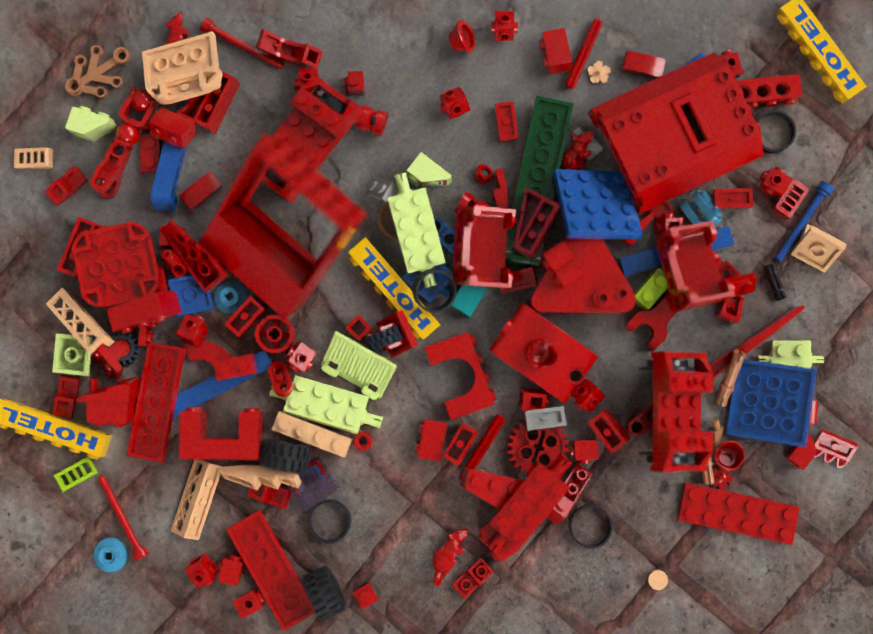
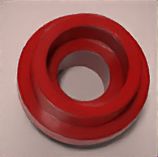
[353,431,372,451]

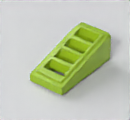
[53,457,98,492]

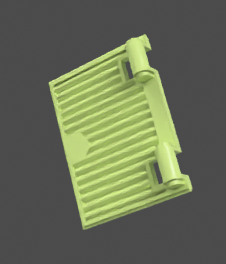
[321,331,397,400]

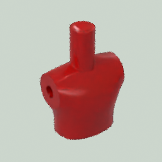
[161,247,187,278]

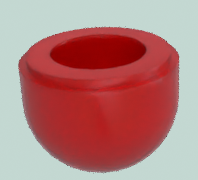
[474,164,494,184]

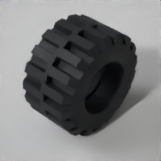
[259,439,311,473]
[303,565,346,621]

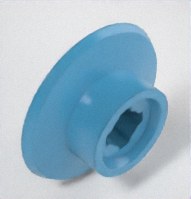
[214,280,248,314]
[93,538,128,572]

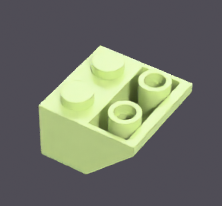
[65,106,119,142]

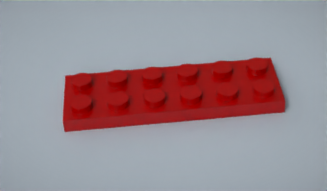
[126,342,186,463]
[677,482,800,545]
[226,509,315,631]

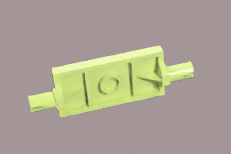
[387,173,446,288]
[269,375,383,435]

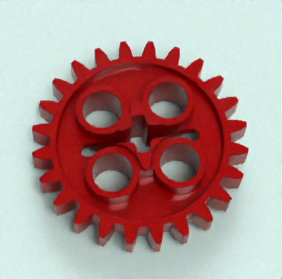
[507,419,570,477]

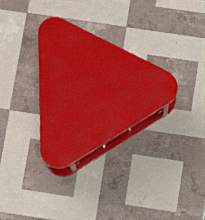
[529,234,636,314]

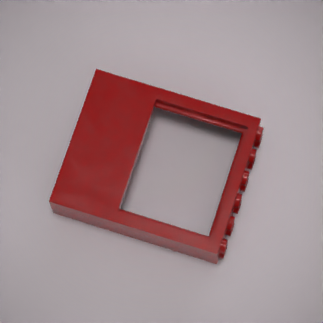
[199,134,367,320]

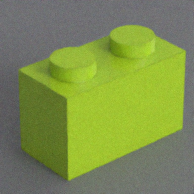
[634,268,668,311]

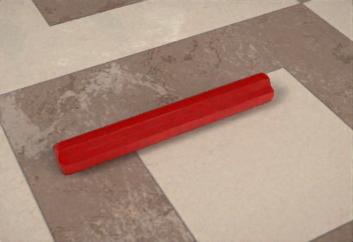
[565,19,603,89]
[459,414,506,480]

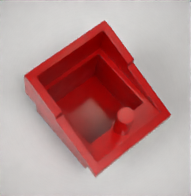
[77,376,141,427]

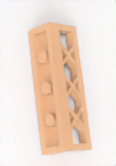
[46,288,114,354]
[171,459,223,540]

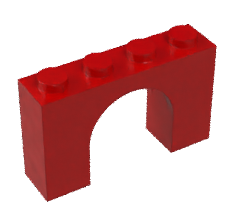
[425,332,497,420]

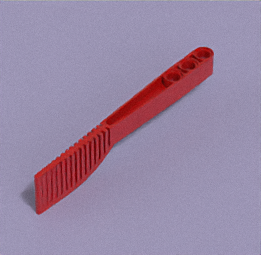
[626,305,805,436]

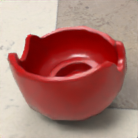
[526,339,558,369]
[714,440,745,472]

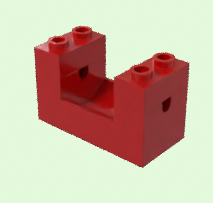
[179,407,264,460]

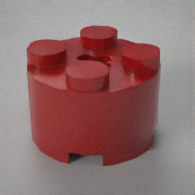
[255,315,296,354]

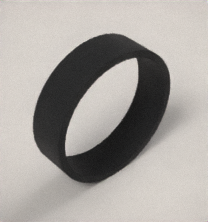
[756,110,796,154]
[412,269,457,313]
[308,500,351,543]
[569,505,613,549]

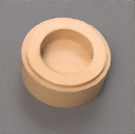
[647,569,668,590]

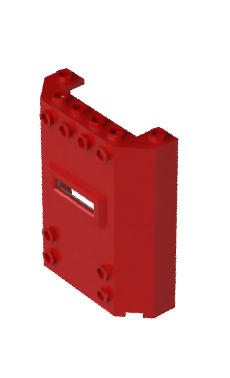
[588,52,764,215]

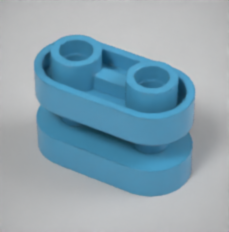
[680,190,723,225]

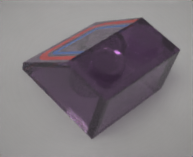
[291,456,340,511]

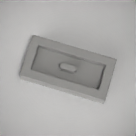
[365,177,397,202]
[525,406,566,431]

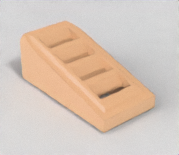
[14,148,53,169]

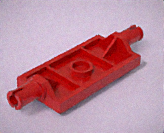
[487,455,572,554]

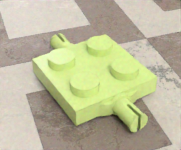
[757,340,824,368]

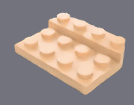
[142,32,222,105]

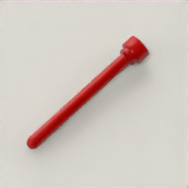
[200,17,284,69]
[98,475,149,561]

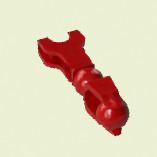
[91,86,159,199]
[625,251,721,352]

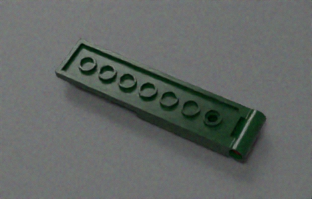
[505,95,574,269]

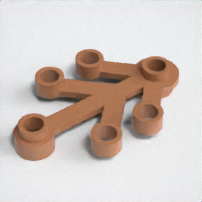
[65,45,130,99]

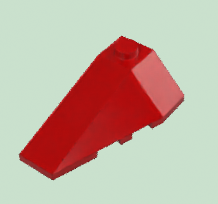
[160,220,230,293]

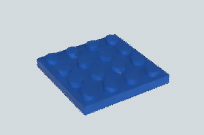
[553,169,643,239]
[726,359,817,447]

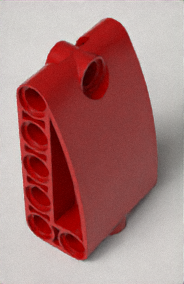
[488,302,599,404]

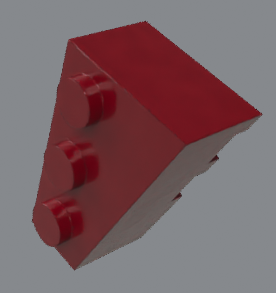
[514,187,561,260]

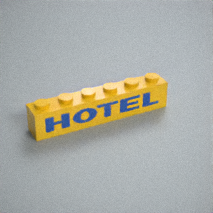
[776,0,867,104]
[348,237,441,340]
[0,398,113,460]

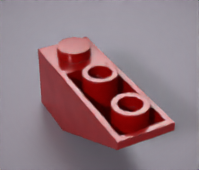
[547,463,593,525]

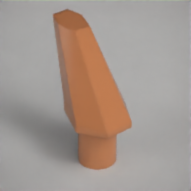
[710,418,724,451]

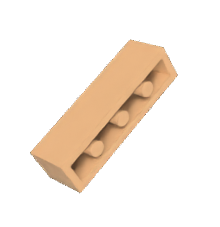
[272,411,353,458]

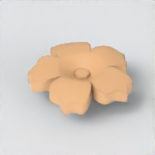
[587,61,611,84]

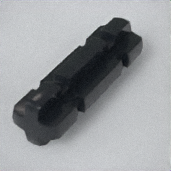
[764,263,786,301]

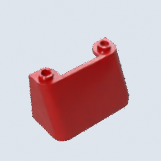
[453,206,517,288]
[657,221,734,312]

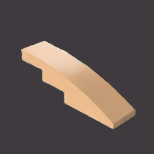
[219,465,302,490]

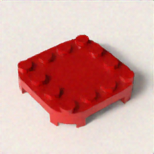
[71,222,160,307]

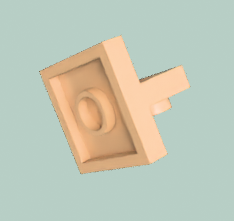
[791,224,846,273]

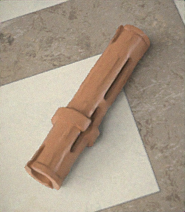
[715,350,746,406]

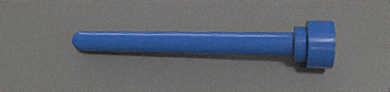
[775,181,834,262]

